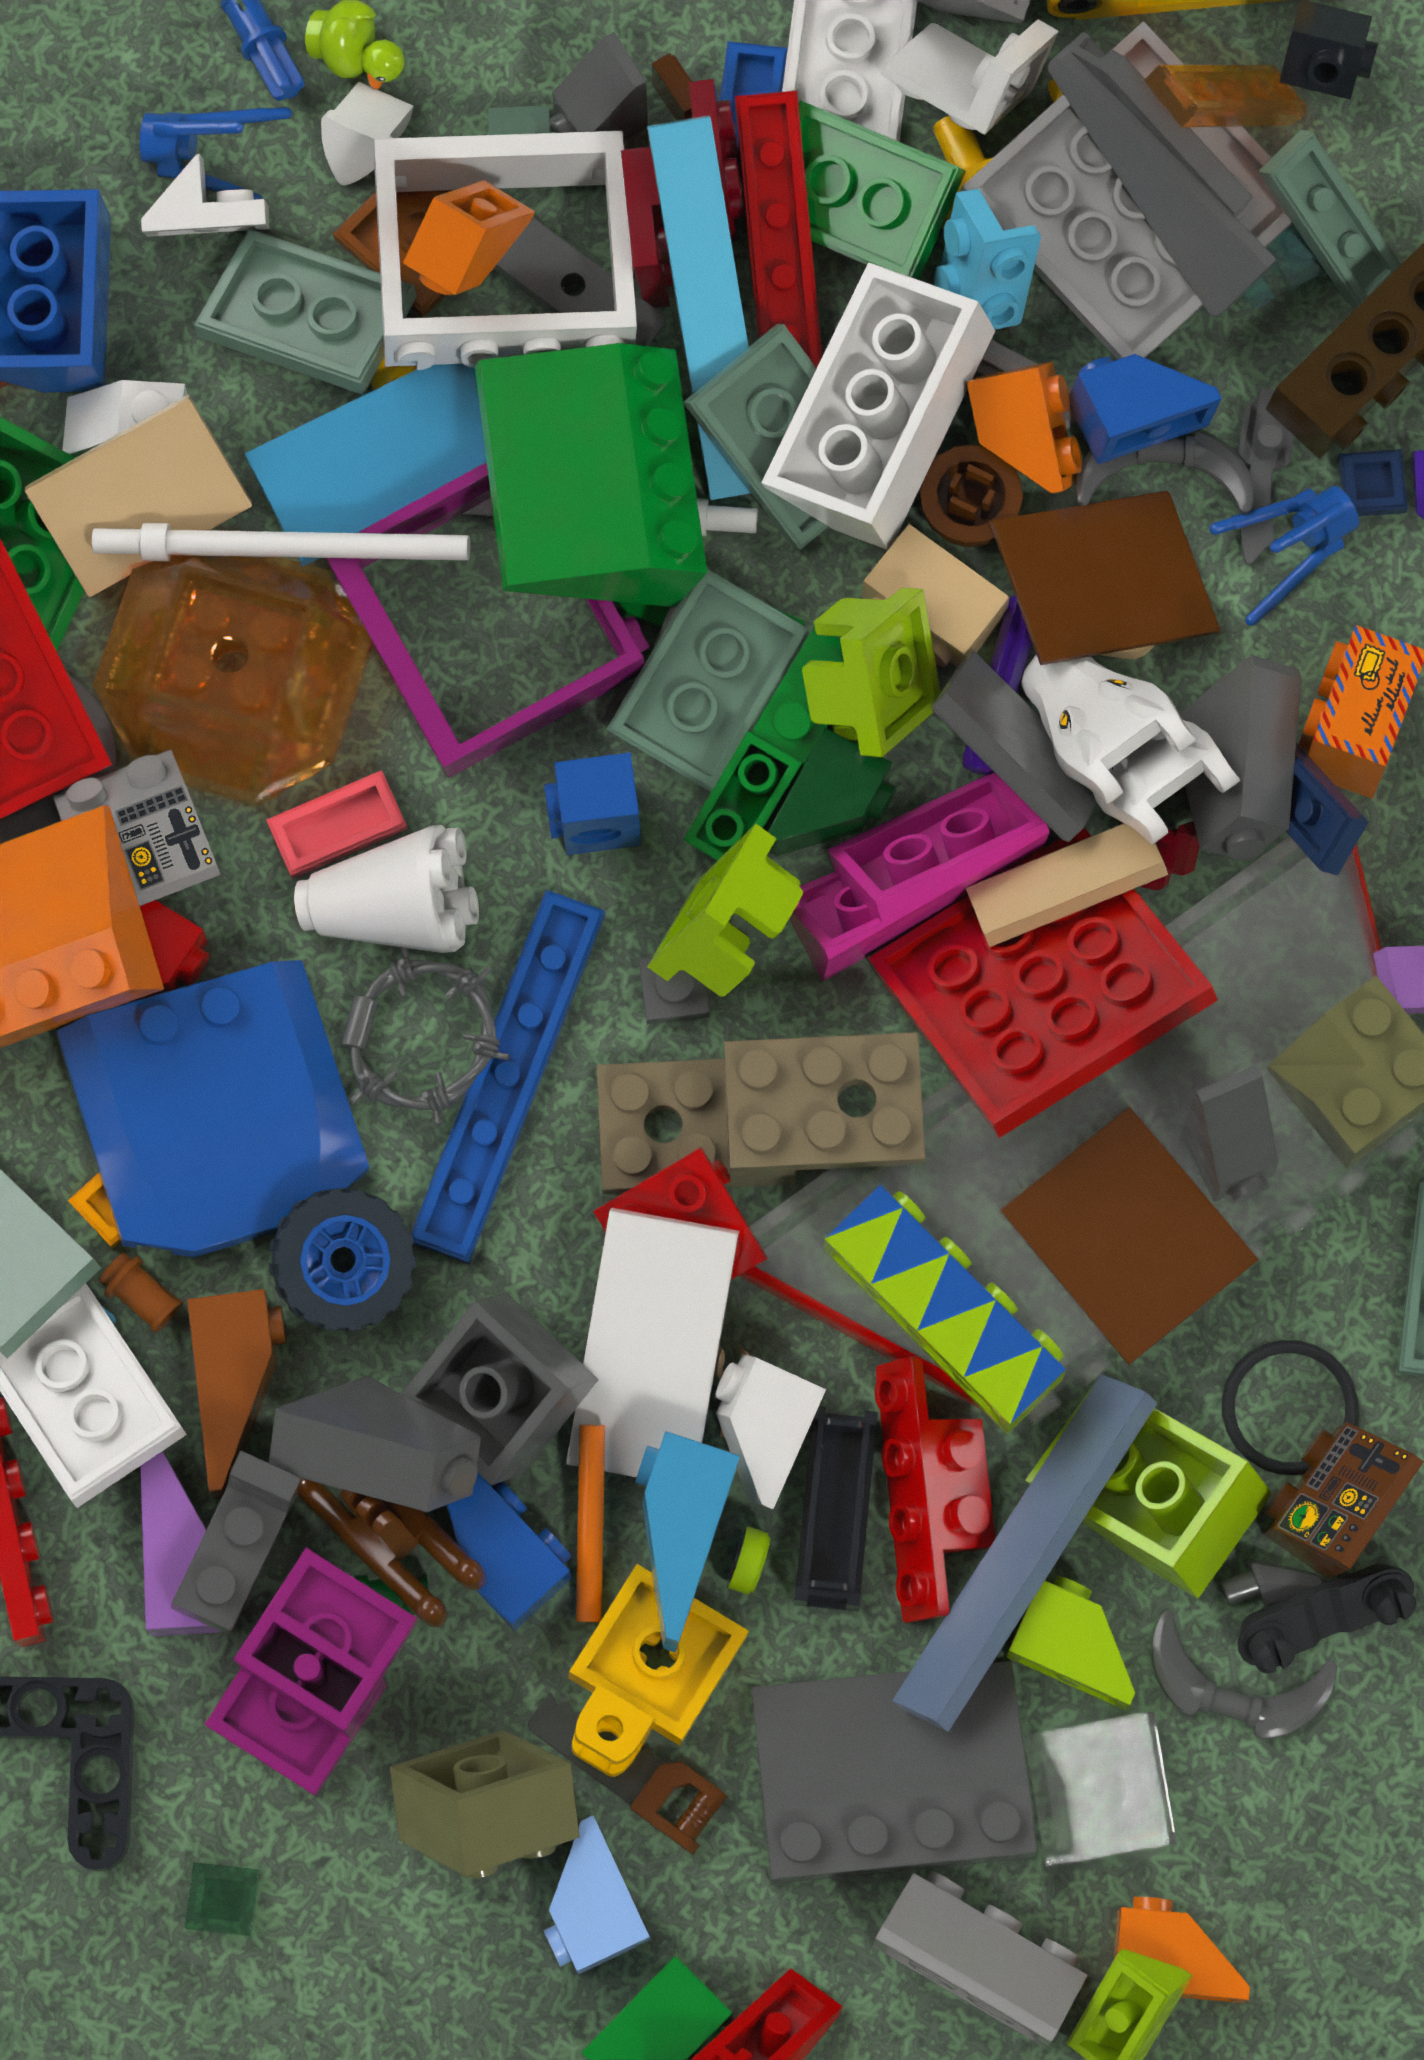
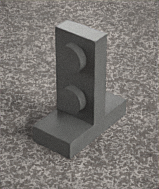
[171,1451,301,1636]

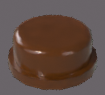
[919,444,1023,548]

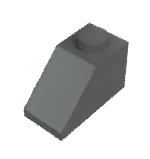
[549,32,648,142]

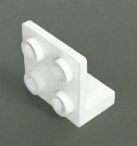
[881,19,1059,135]

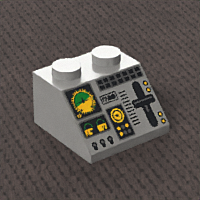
[53,750,221,906]

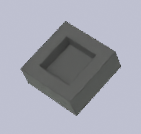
[639,957,710,1024]

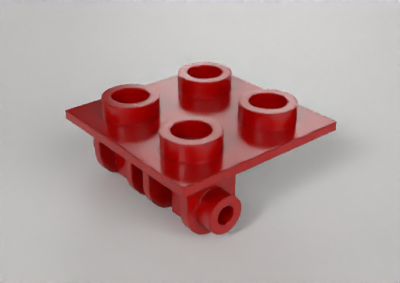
[593,1147,768,1280]

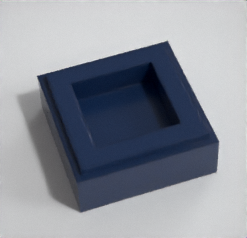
[1338,449,1408,517]

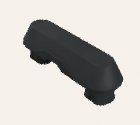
[1237,1563,1416,1674]

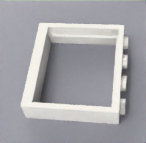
[374,131,637,370]

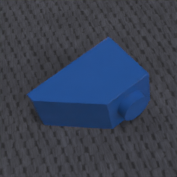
[1069,354,1222,465]

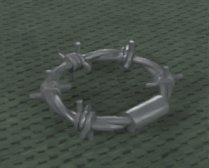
[341,947,510,1126]

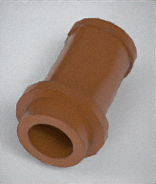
[99,1252,183,1333]

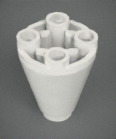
[294,825,479,953]

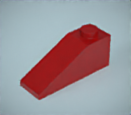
[691,1968,843,2060]

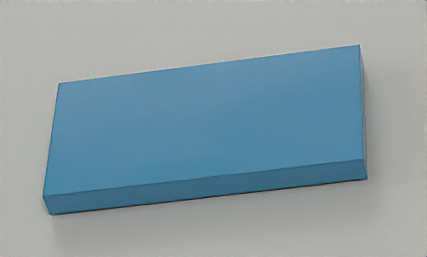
[244,364,487,567]

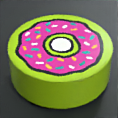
[726,1526,771,1595]

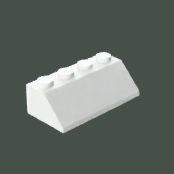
[761,262,995,550]

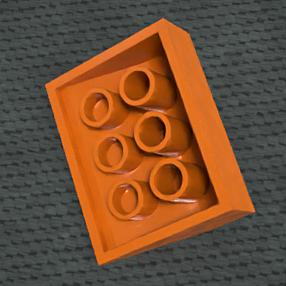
[0,805,164,1048]

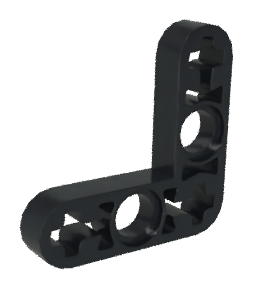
[0,1677,135,1872]

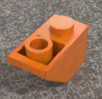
[967,361,1082,493]

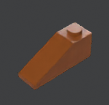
[187,1289,287,1499]

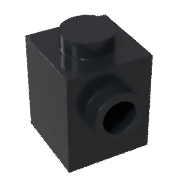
[1279,0,1378,100]

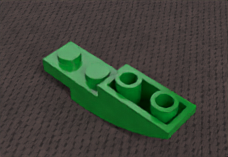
[683,626,844,861]

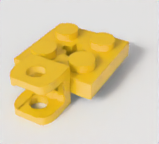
[568,1564,749,1777]

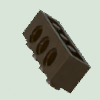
[1266,243,1424,459]

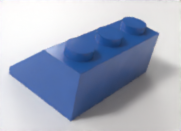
[0,189,111,393]

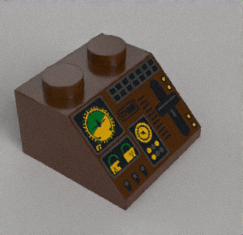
[1263,1422,1424,1579]

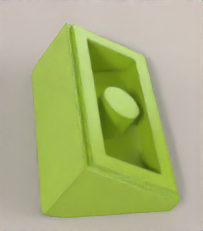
[1066,1949,1193,2060]

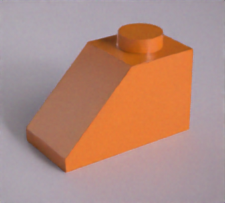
[403,180,535,295]
[1114,1897,1250,2003]

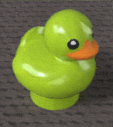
[305,0,405,90]

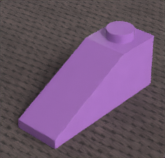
[140,1451,221,1636]

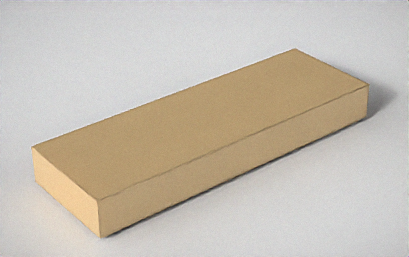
[966,823,1168,947]

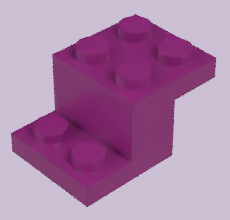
[204,1548,419,1797]

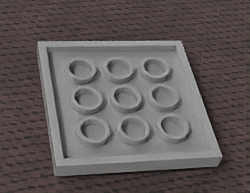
[960,21,1292,360]

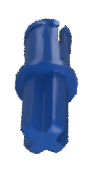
[220,0,305,101]

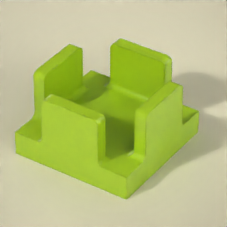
[802,587,941,757]
[647,824,803,997]

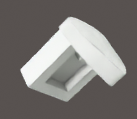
[321,82,414,186]

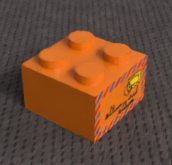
[1298,625,1424,799]

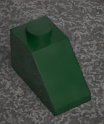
[768,728,897,856]

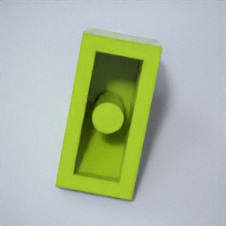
[1007,1576,1135,1711]

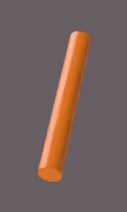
[576,1424,605,1622]

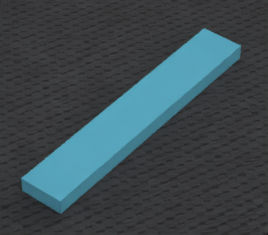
[647,115,751,500]

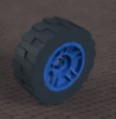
[268,1188,416,1331]

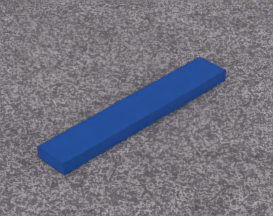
[411,890,606,1265]

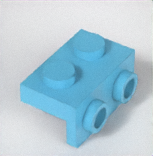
[934,189,1041,329]

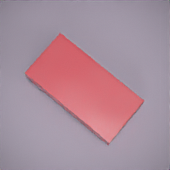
[266,770,408,879]

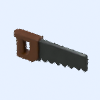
[528,1692,728,1855]

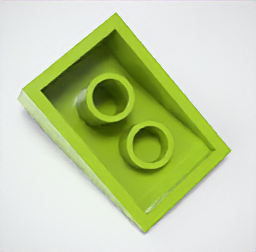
[1025,1380,1272,1599]

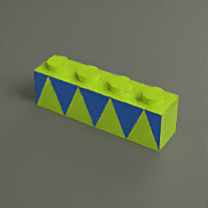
[824,1184,1066,1434]

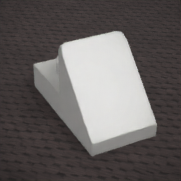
[141,154,270,237]

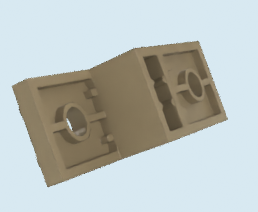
[597,1032,925,1194]

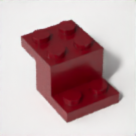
[621,79,746,308]

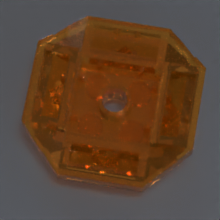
[93,555,373,807]

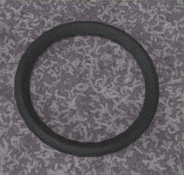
[1222,1340,1358,1475]

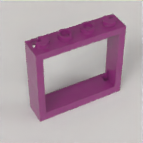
[326,462,650,778]

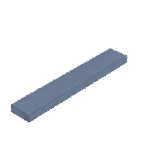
[892,1374,1157,1732]

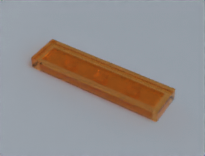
[1144,65,1308,128]

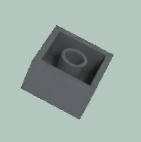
[402,1293,599,1485]

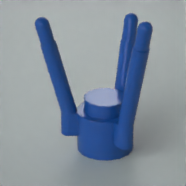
[139,107,292,200]
[1209,485,1359,626]

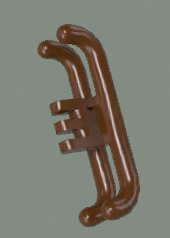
[297,1478,487,1627]

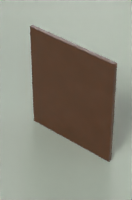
[990,491,1221,665]
[1000,1106,1259,1365]

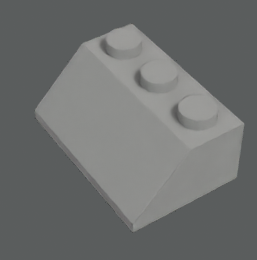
[872,1871,1087,2048]

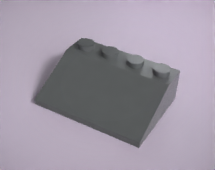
[751,1661,1037,1885]

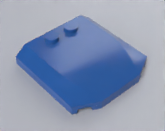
[57,960,369,1257]

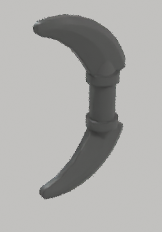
[1076,431,1253,515]
[1152,1609,1337,1740]

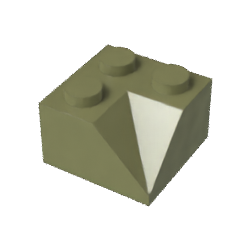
[1267,975,1424,1169]
[390,1730,580,1878]

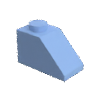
[544,1815,651,1974]

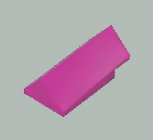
[789,772,1050,982]

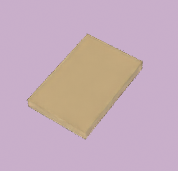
[25,394,253,598]

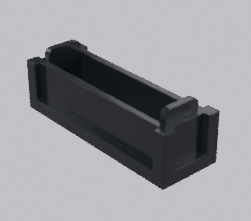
[794,1406,878,1612]

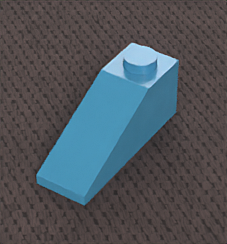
[635,1431,740,1653]

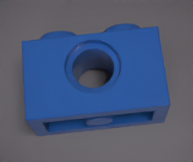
[544,752,641,855]

